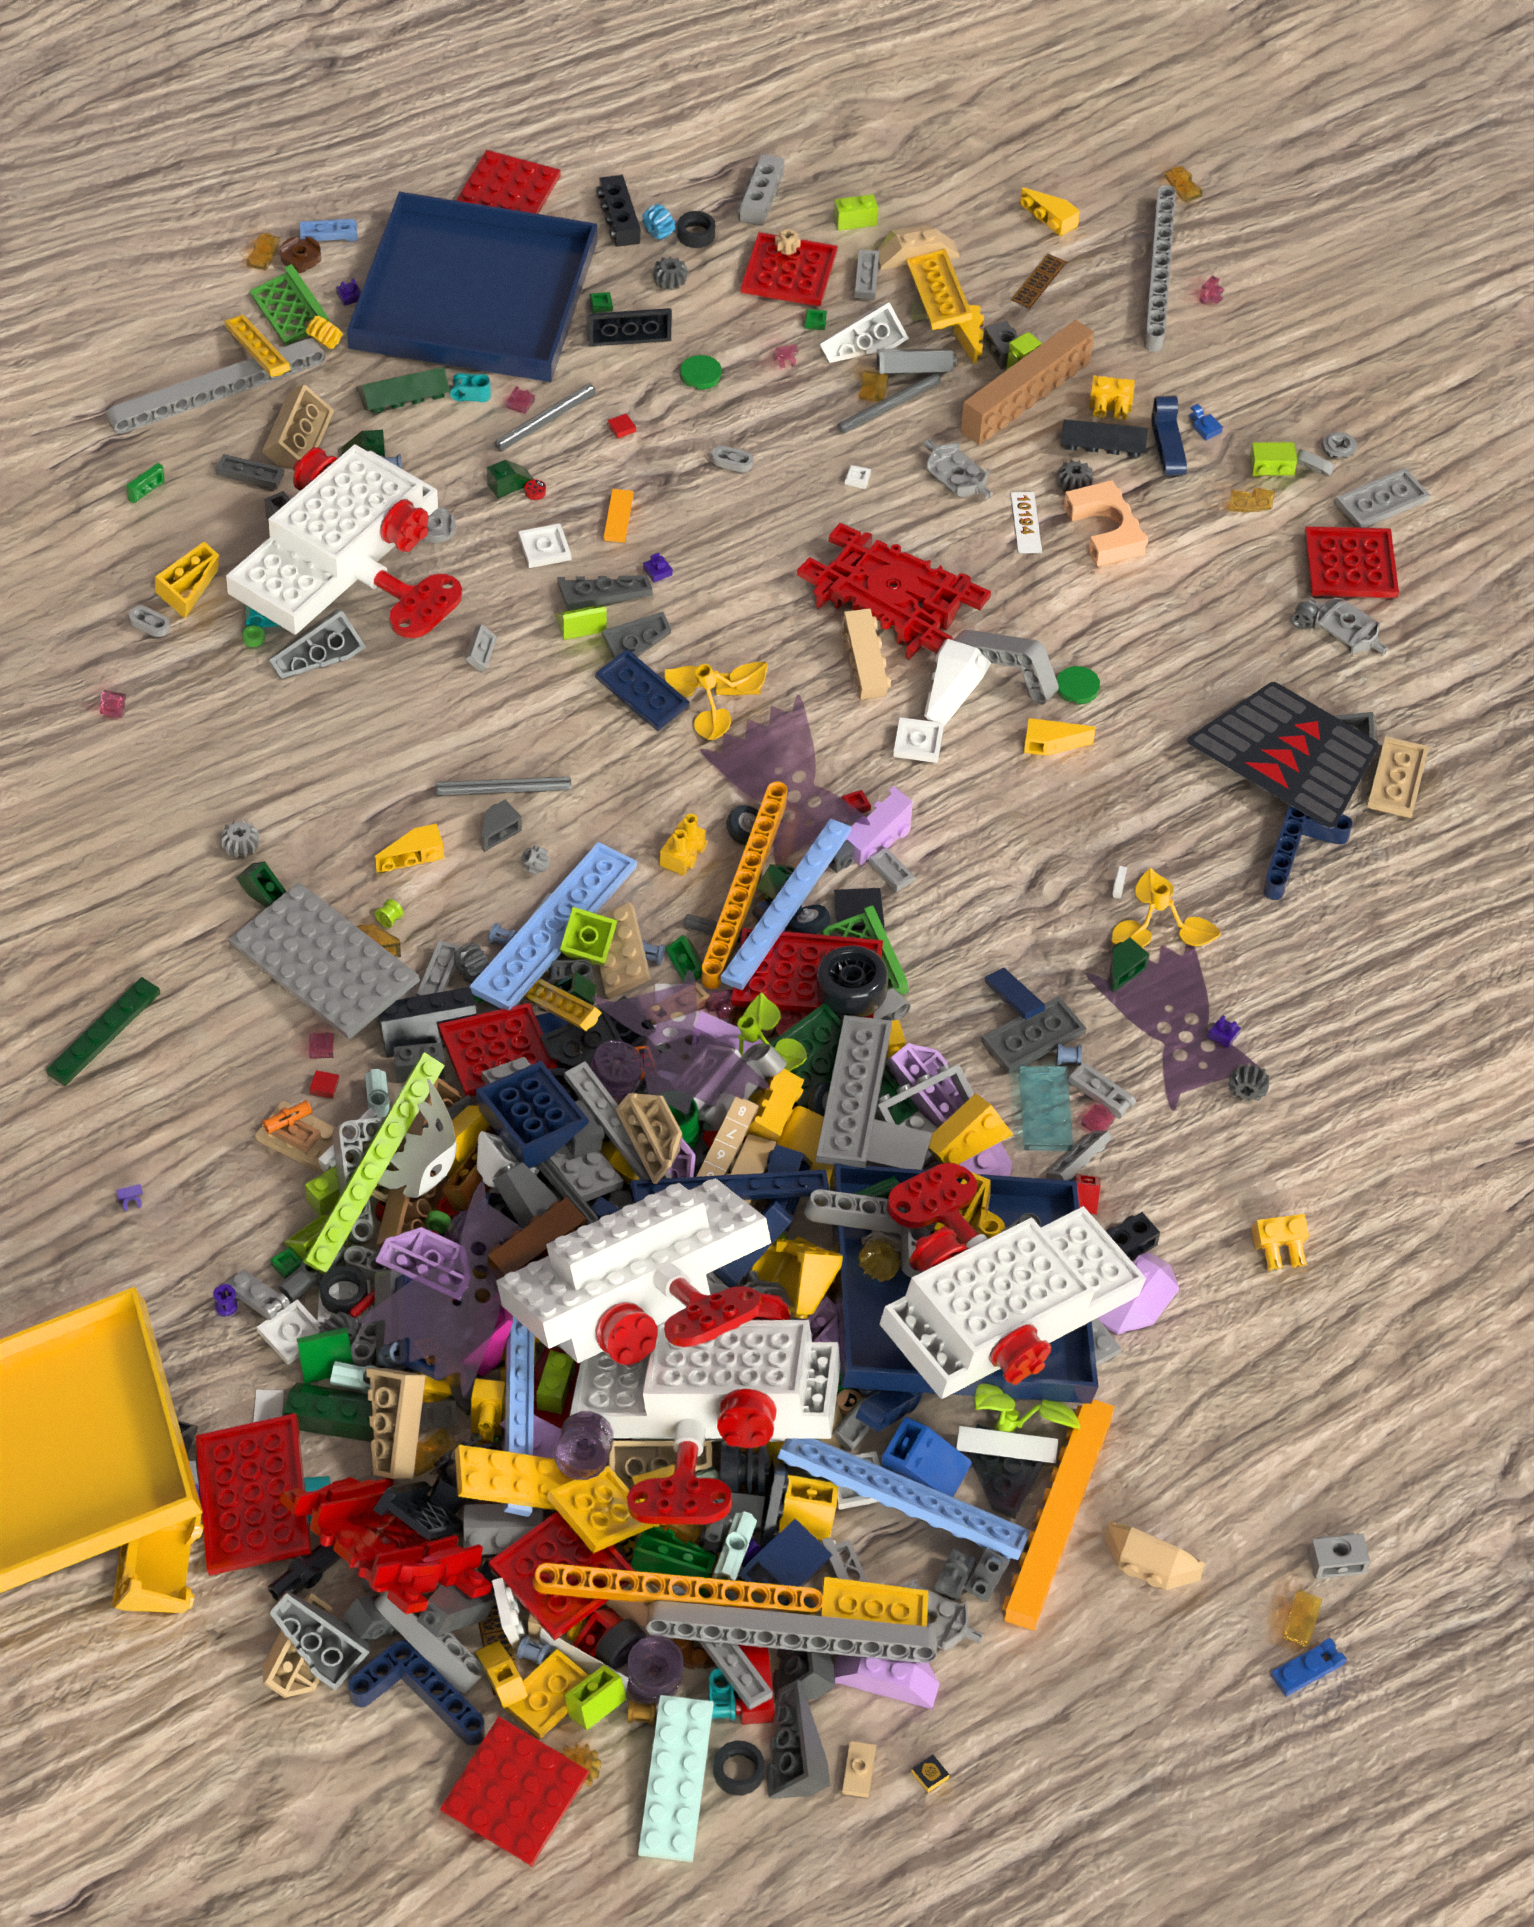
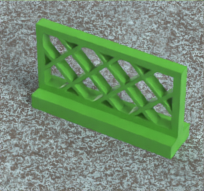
[250,264,329,346]
[822,905,909,995]

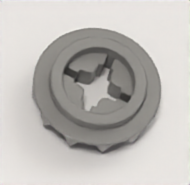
[1323,432,1357,459]

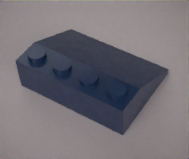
[476,1061,589,1168]

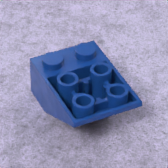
[881,1416,972,1497]

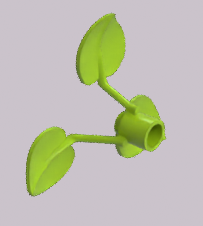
[737,993,807,1071]
[974,1384,1080,1433]

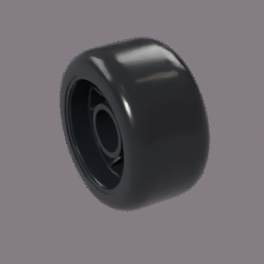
[816,946,888,1017]

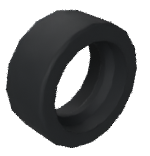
[677,211,715,248]
[319,1265,368,1315]
[596,1619,647,1670]
[714,1740,765,1796]

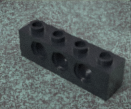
[596,174,640,247]

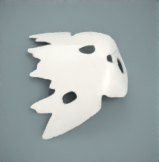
[378,1079,457,1198]

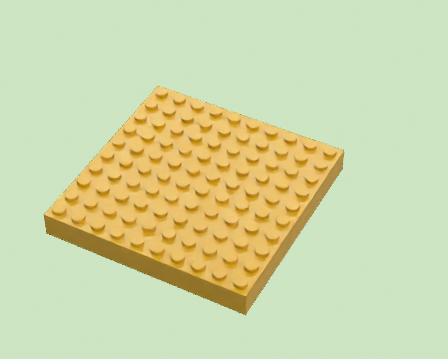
[0,1286,203,1593]

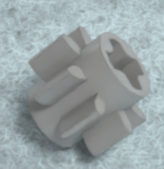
[521,845,550,875]

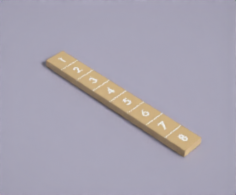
[696,1095,759,1177]

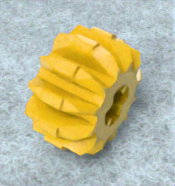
[306,316,343,349]

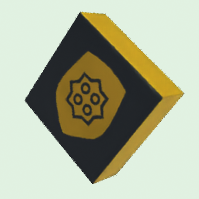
[911,1755,950,1793]

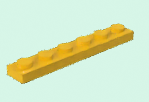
[224,314,290,377]
[524,978,602,1031]

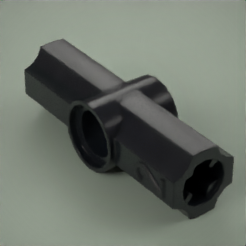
[268,1544,342,1602]

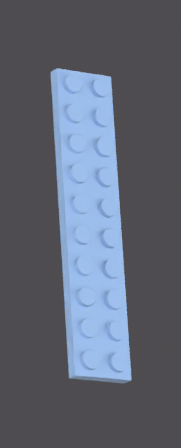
[469,842,637,1011]
[778,1438,1031,1560]

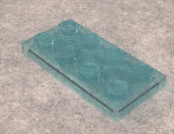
[1019,1066,1073,1151]

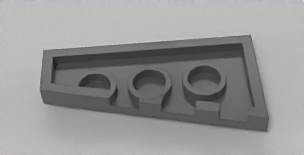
[557,575,653,611]

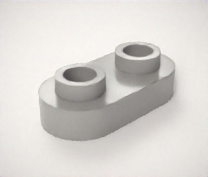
[712,446,753,472]
[129,606,170,637]

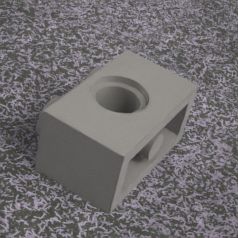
[1309,1533,1370,1579]

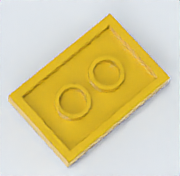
[502,1649,589,1740]

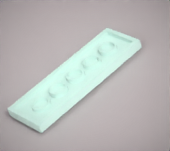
[638,1695,714,1862]

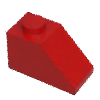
[1075,1174,1101,1215]
[572,1608,624,1660]

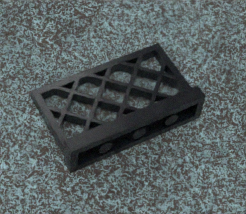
[373,1481,464,1540]

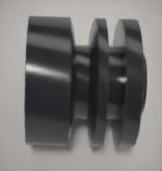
[720,1440,770,1496]

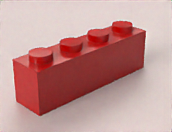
[734,1644,775,1725]

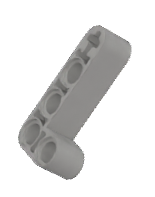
[699,1044,786,1131]

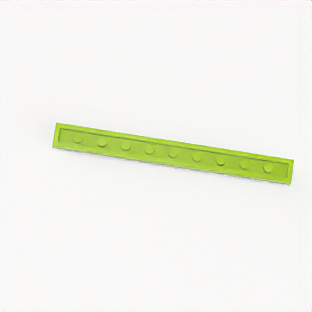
[303,1052,445,1275]

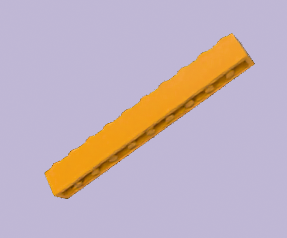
[1002,1399,1115,1631]

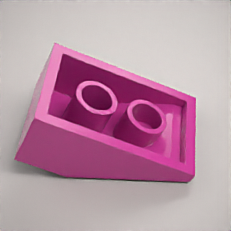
[459,1291,513,1377]

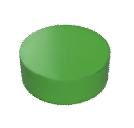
[242,626,265,647]
[425,1211,452,1233]

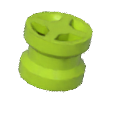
[374,899,404,928]

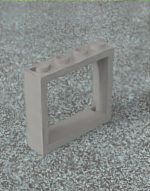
[875,1063,974,1170]

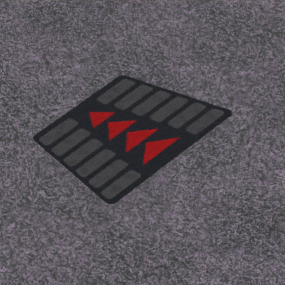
[1187,682,1379,828]

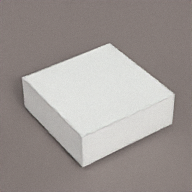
[845,465,871,489]
[1112,866,1127,899]

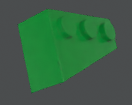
[631,1526,716,1596]

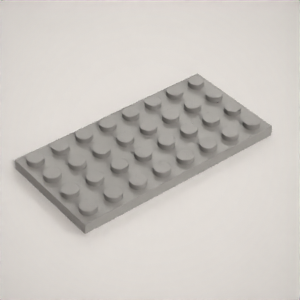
[229,882,420,1040]

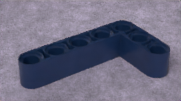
[1263,805,1353,900]
[349,1640,485,1745]

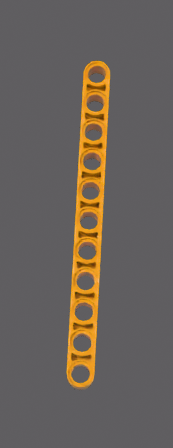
[701,782,788,990]
[533,1563,823,1616]

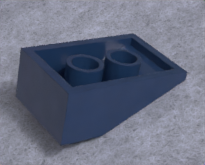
[767,1144,813,1232]

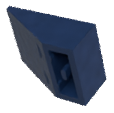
[739,1519,833,1606]

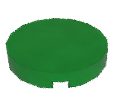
[680,355,722,390]
[1057,666,1100,704]

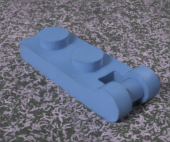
[299,219,358,242]

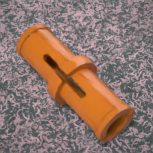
[262,1100,313,1134]

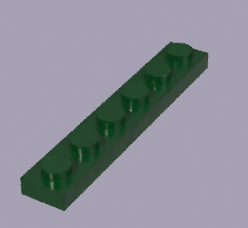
[46,977,160,1086]

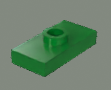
[126,463,165,504]

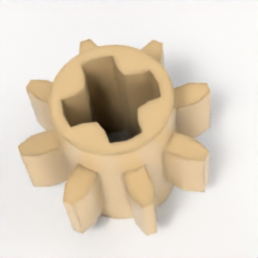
[775,229,801,255]

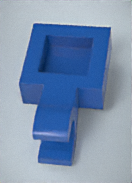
[1189,404,1223,441]

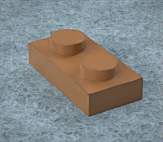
[271,1110,321,1153]

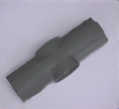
[278,1245,346,1302]

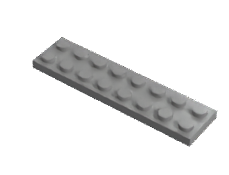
[816,1015,892,1168]
[481,1057,624,1202]

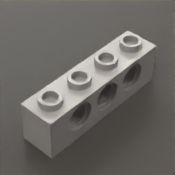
[738,154,785,226]

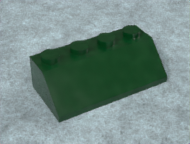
[356,367,450,413]
[283,1382,374,1442]

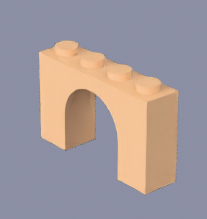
[1064,480,1148,566]

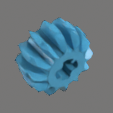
[642,204,676,240]

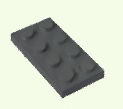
[981,996,1087,1074]

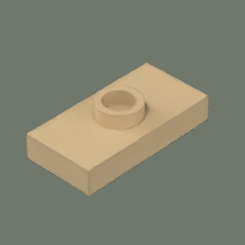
[842,1741,876,1798]

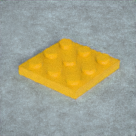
[546,1466,654,1553]

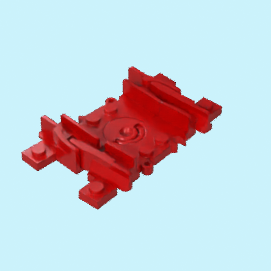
[797,523,991,660]
[279,1477,493,1615]

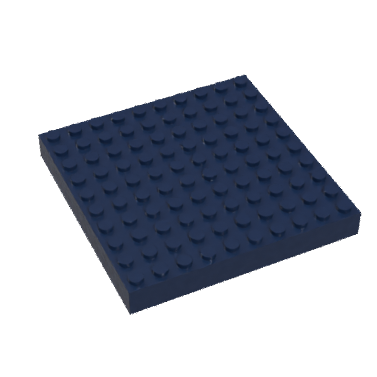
[347,191,597,382]
[830,1163,1099,1404]

